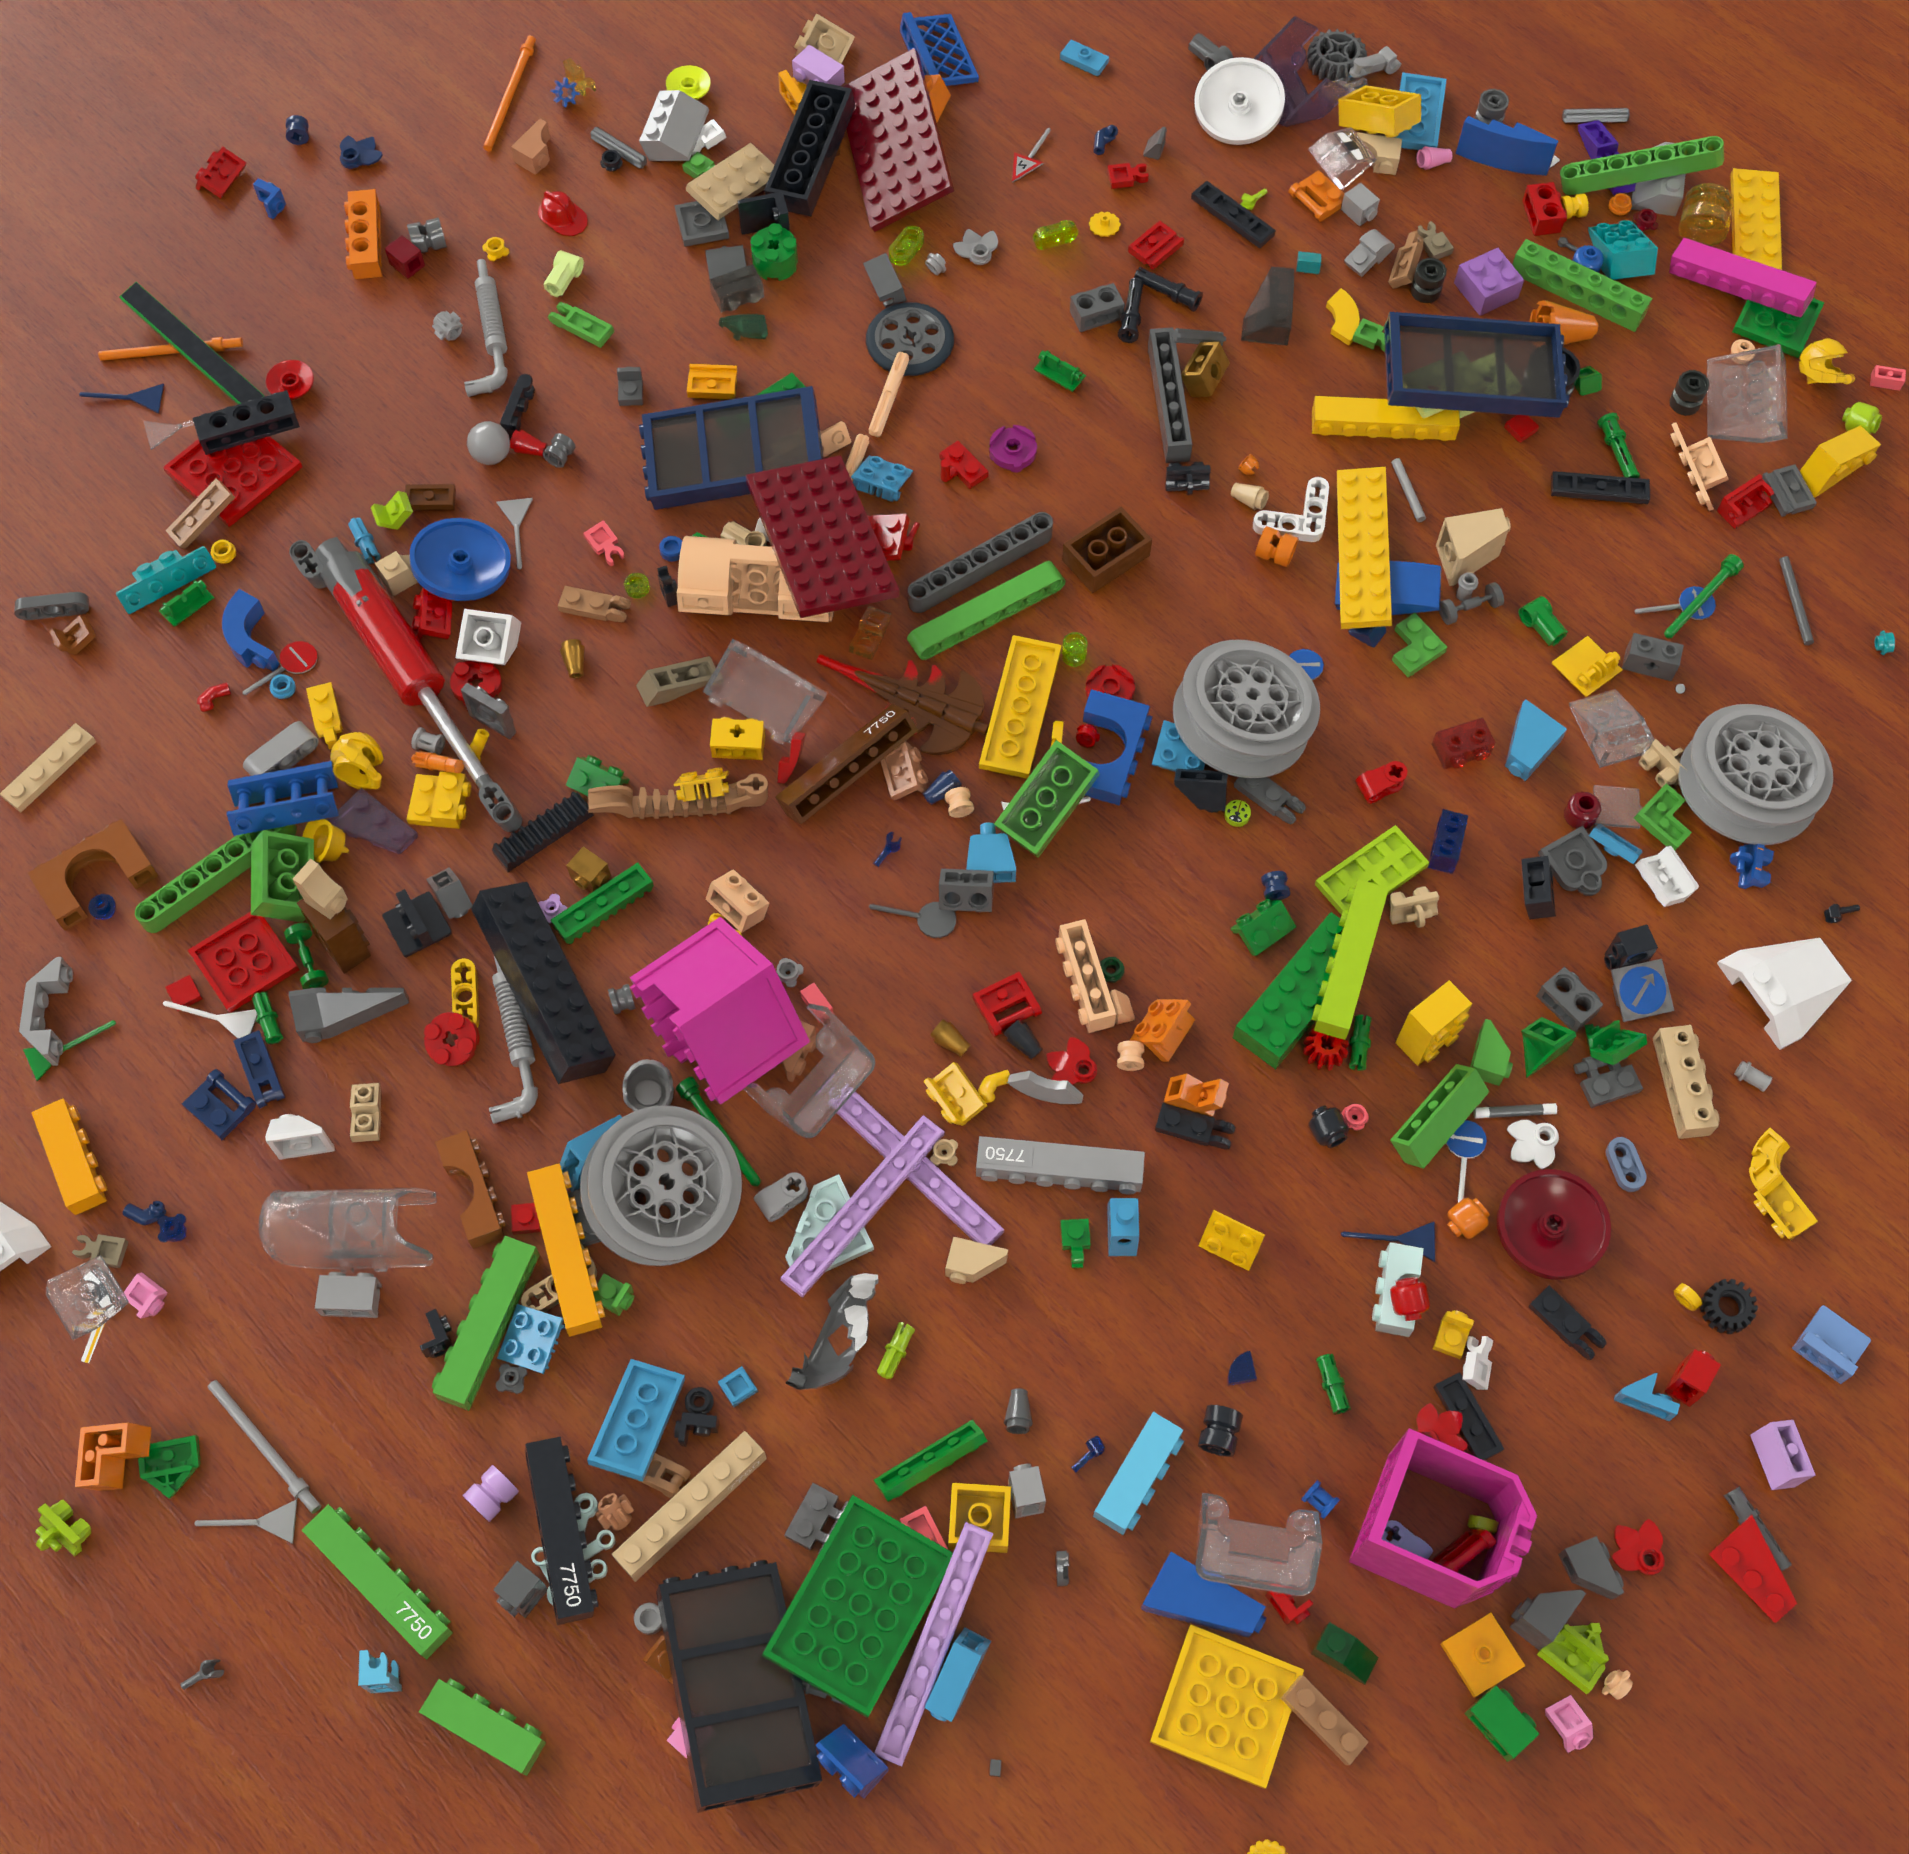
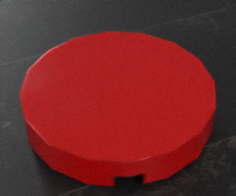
[1085,664,1135,701]

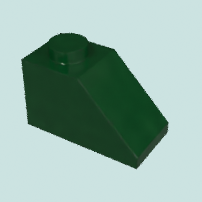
[1311,1622,1379,1685]

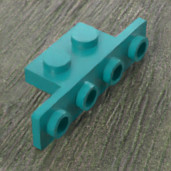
[116,546,216,614]

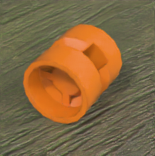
[1255,526,1299,568]

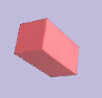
[1870,365,1906,391]
[800,983,833,1023]

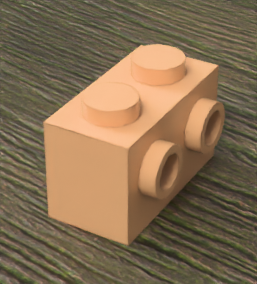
[706,869,769,933]

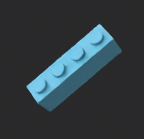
[1093,1412,1184,1535]

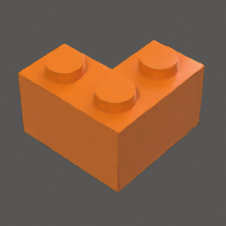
[75,1423,151,1491]

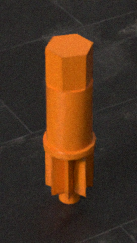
[411,751,464,773]

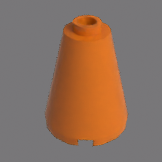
[1529,300,1599,349]

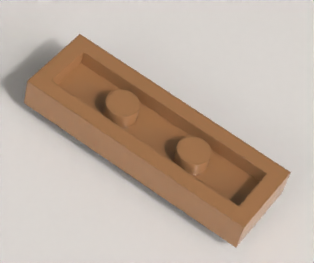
[166,478,235,549]
[1280,1675,1368,1765]

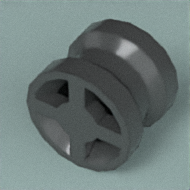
[608,984,636,1015]

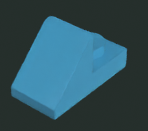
[1614,1373,1680,1421]

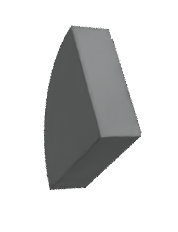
[1055,1551,1069,1587]

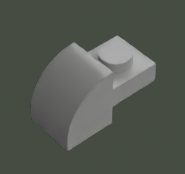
[1344,229,1395,278]

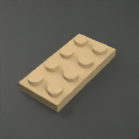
[686,143,774,220]

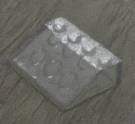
[1707,344,1788,443]

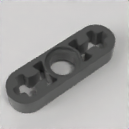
[14,592,89,620]

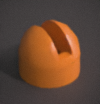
[1238,454,1259,476]

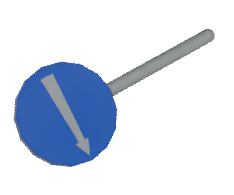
[1635,586,1716,620]
[1289,649,1324,680]

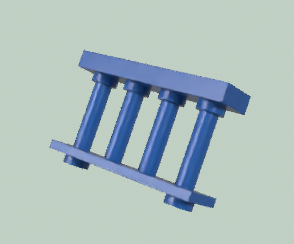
[226,761,339,836]

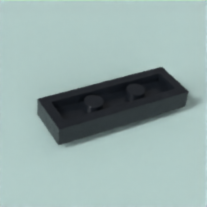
[1433,1372,1504,1461]

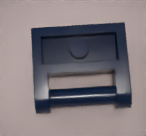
[182,1069,256,1140]

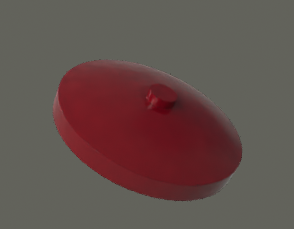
[1497,1169,1611,1280]

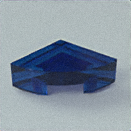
[1227,1351,1257,1386]

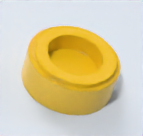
[1674,1283,1702,1311]

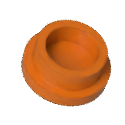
[1608,193,1632,216]

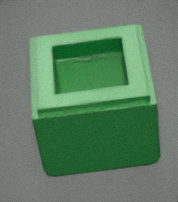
[1575,366,1602,396]

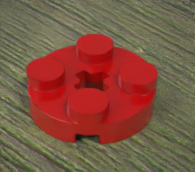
[450,660,502,705]
[424,1012,480,1067]

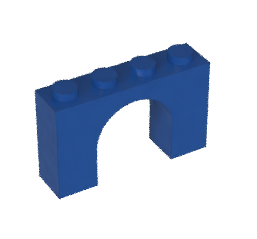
[1083,689,1153,806]

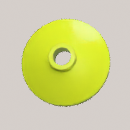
[666,65,711,100]

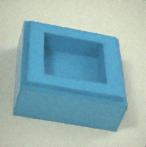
[718,1366,758,1407]

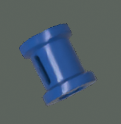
[1301,1480,1340,1519]

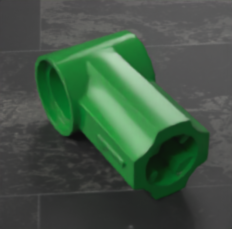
[1518,596,1568,646]

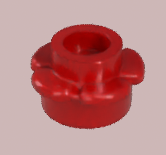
[1076,724,1100,748]

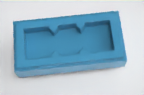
[1060,40,1109,77]
[1589,824,1643,864]

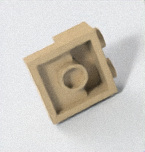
[794,14,855,64]

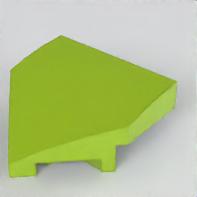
[1537,1623,1609,1694]

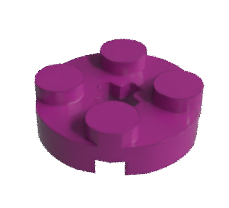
[989,425,1037,473]

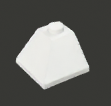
[265,1114,335,1160]

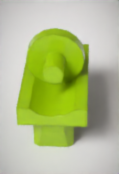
[35,1500,91,1557]

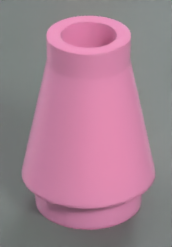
[1416,146,1452,170]

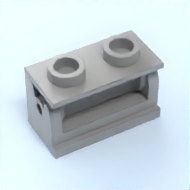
[315,1272,382,1318]

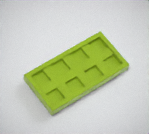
[1315,825,1430,915]

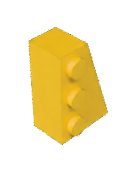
[1800,425,1881,498]

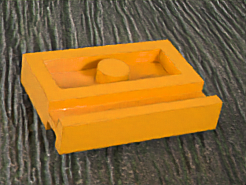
[687,364,738,399]

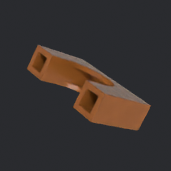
[27,819,159,931]

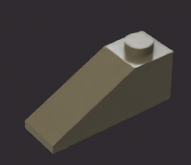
[636,656,721,707]

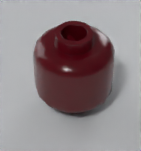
[1564,792,1601,829]

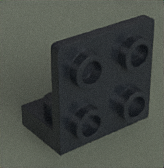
[737,192,790,235]

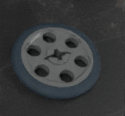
[866,302,954,376]

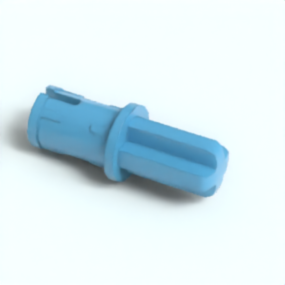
[348,518,381,564]

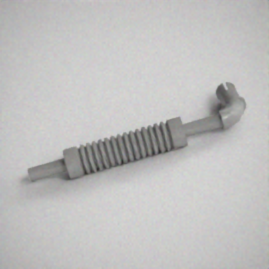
[464,259,508,397]
[489,956,538,1124]

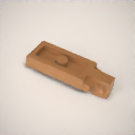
[1388,230,1424,289]

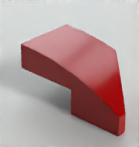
[777,732,806,784]

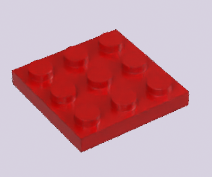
[187,911,299,1013]

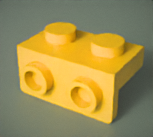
[924,1062,987,1126]
[1753,1179,1818,1241]

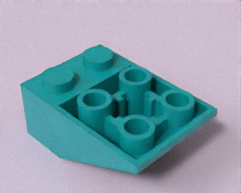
[1588,220,1658,280]

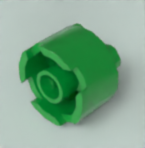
[751,223,798,281]

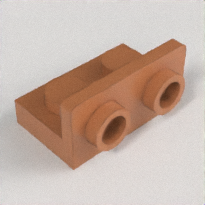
[881,741,928,800]

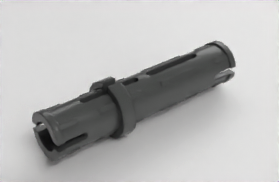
[1724,1486,1792,1571]

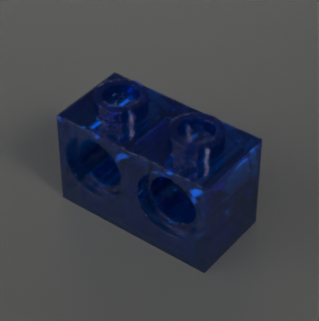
[1427,809,1469,874]

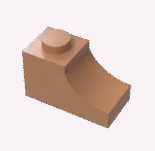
[511,118,550,175]

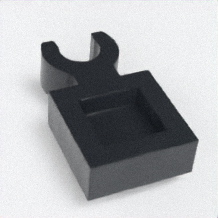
[657,565,678,607]

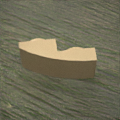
[350,1083,381,1142]

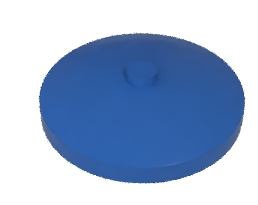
[410,518,511,601]

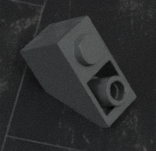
[1558,1536,1624,1600]

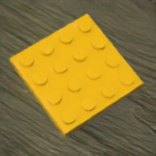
[1150,1624,1304,1789]

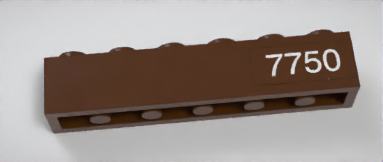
[775,704,918,824]

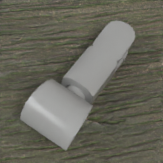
[1349,46,1402,78]

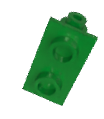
[1034,350,1086,392]
[159,580,214,627]

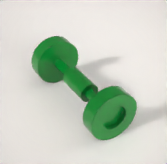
[284,923,329,989]

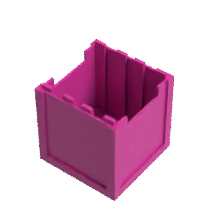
[630,917,810,1105]

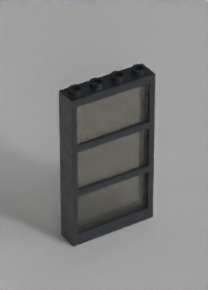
[656,1560,822,1813]

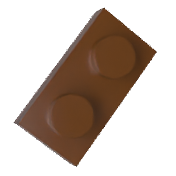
[405,484,456,510]

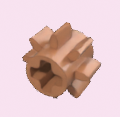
[595,1493,634,1531]

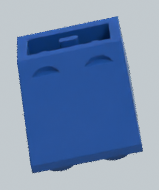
[816,1724,889,1799]

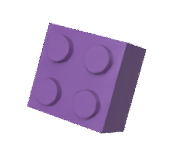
[1454,248,1524,316]

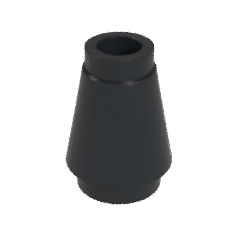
[1004,1019,1043,1060]

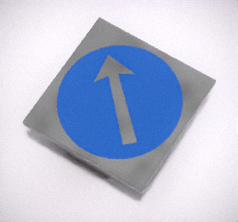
[1611,959,1674,1022]

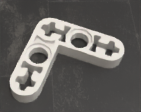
[1253,477,1329,542]

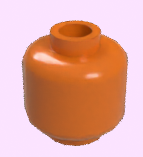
[1447,1198,1490,1239]

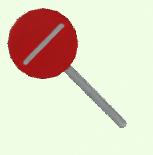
[243,641,318,695]

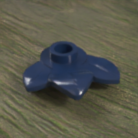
[340,135,383,169]

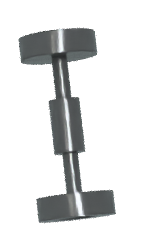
[1439,582,1504,625]

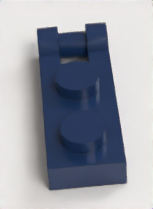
[233,1030,286,1109]

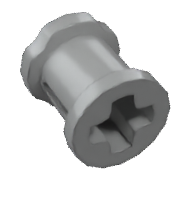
[411,727,445,755]

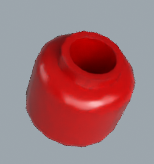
[1390,1277,1430,1321]

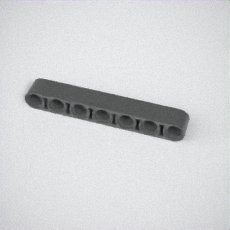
[908,512,1053,613]

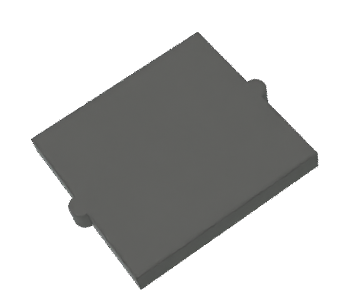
[705,245,748,285]

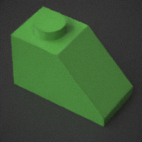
[1470,1019,1513,1086]

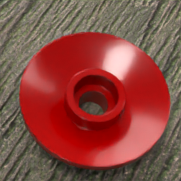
[265,360,314,400]

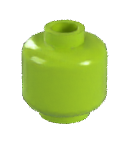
[1842,402,1882,434]

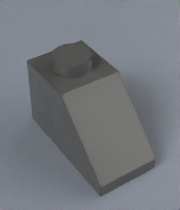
[426,867,473,919]

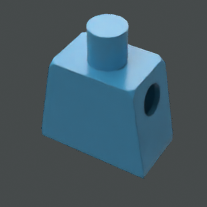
[966,822,1016,883]
[1107,1198,1139,1256]

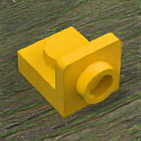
[1433,1310,1474,1359]

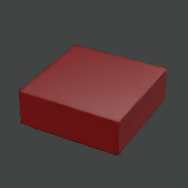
[1504,415,1539,443]
[165,975,203,1012]

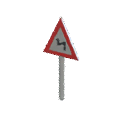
[1012,128,1051,183]

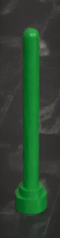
[1664,554,1744,639]
[675,1076,761,1187]

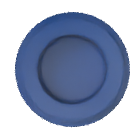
[659,536,682,561]

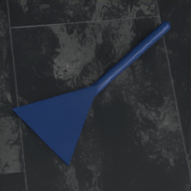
[79,383,164,414]
[1341,1221,1435,1262]

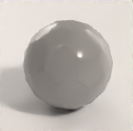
[467,421,510,465]

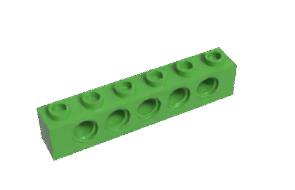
[1512,239,1652,332]

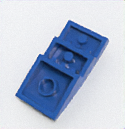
[1455,116,1558,176]
[1335,561,1442,615]

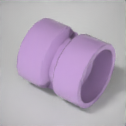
[462,1465,519,1522]

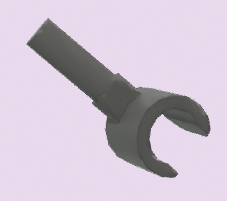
[180,1659,224,1690]

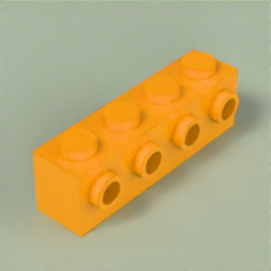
[31,1098,107,1215]

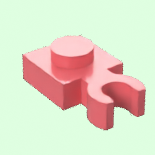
[583,520,624,566]

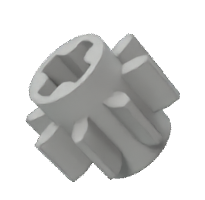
[432,311,463,341]

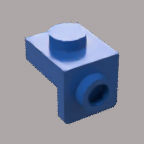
[253,178,286,219]

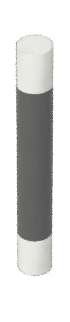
[1473,1103,1557,1119]

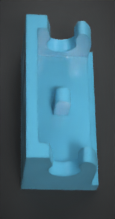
[358,1650,402,1693]

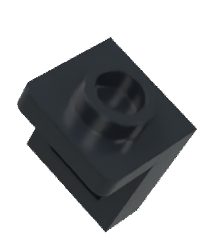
[420,1309,453,1358]

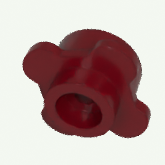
[1633,209,1659,232]

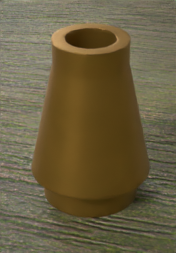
[560,639,585,679]
[930,1019,971,1057]

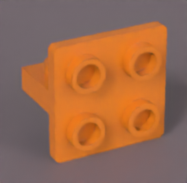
[1130,999,1195,1062]

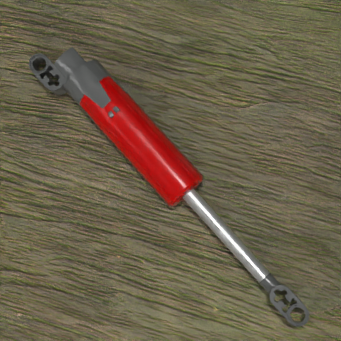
[289,537,522,832]

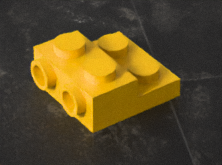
[406,771,471,829]

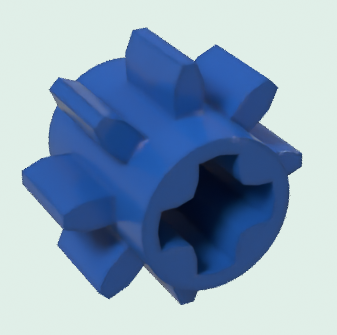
[550,77,580,107]

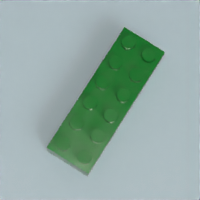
[1232,912,1343,1070]

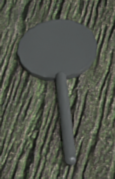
[869,902,956,938]

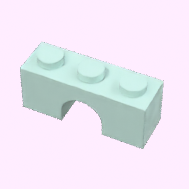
[1372,1242,1424,1337]

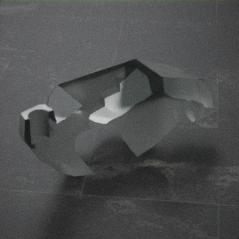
[786,1273,878,1390]

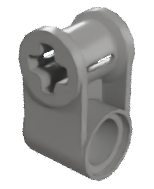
[754,1173,808,1222]

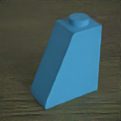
[1505,700,1567,781]
[560,1115,622,1192]
[925,1628,991,1722]

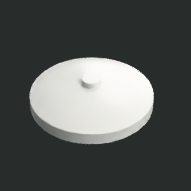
[1195,57,1285,145]

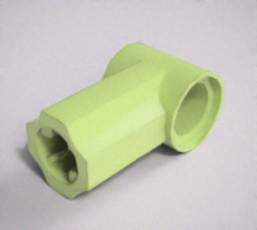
[544,250,584,297]

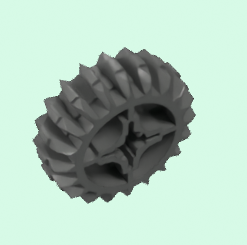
[1306,29,1367,85]

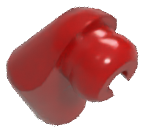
[197,682,231,712]

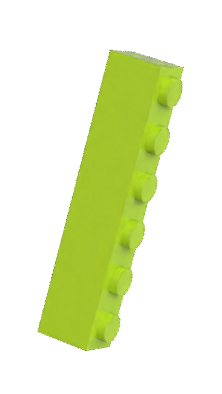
[1311,879,1389,1040]

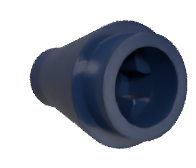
[922,769,962,805]

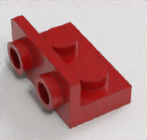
[195,146,246,199]
[411,588,453,641]

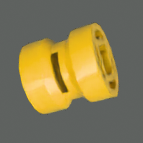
[1561,193,1589,219]

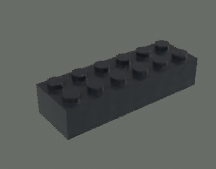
[764,80,856,217]

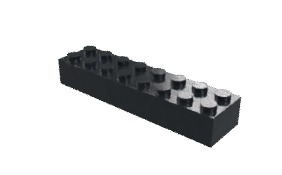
[471,882,616,1084]

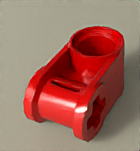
[1355,761,1408,804]

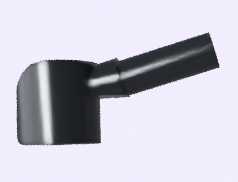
[1824,904,1860,923]

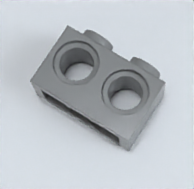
[1008,1464,1046,1519]

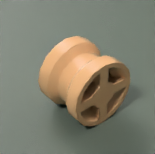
[945,787,974,818]
[1117,1041,1144,1071]

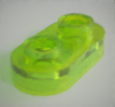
[1032,220,1079,250]
[889,226,924,266]

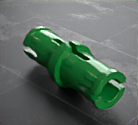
[1349,1014,1372,1071]
[1316,1354,1351,1415]

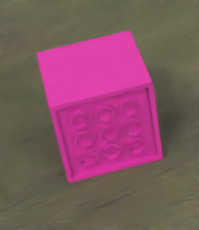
[1349,1428,1537,1609]

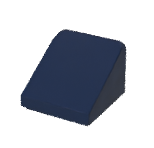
[1348,626,1386,647]

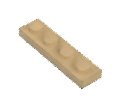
[0,723,96,813]

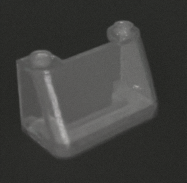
[703,639,828,745]
[1196,1493,1323,1596]

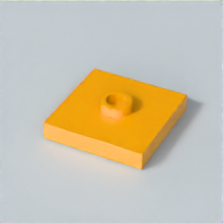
[1440,1613,1525,1698]

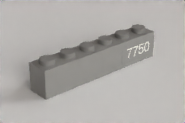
[976,1136,1145,1195]

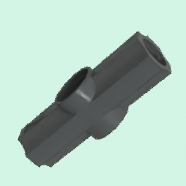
[1188,33,1233,71]

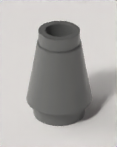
[1004,1388,1033,1434]

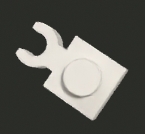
[692,119,727,156]

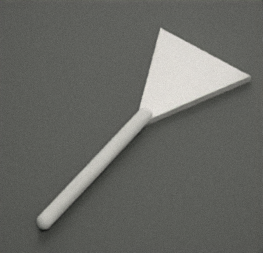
[163,1001,257,1038]

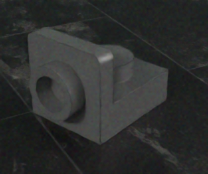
[617,367,643,406]

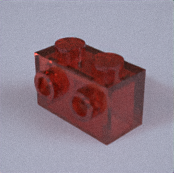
[1432,717,1496,770]

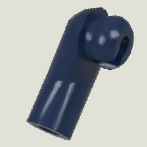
[123,1201,166,1226]

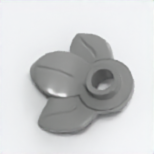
[953,229,998,265]

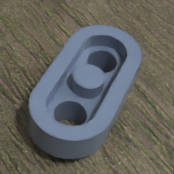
[1606,1137,1647,1192]

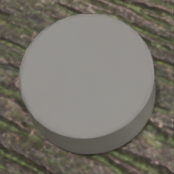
[634,1603,662,1635]

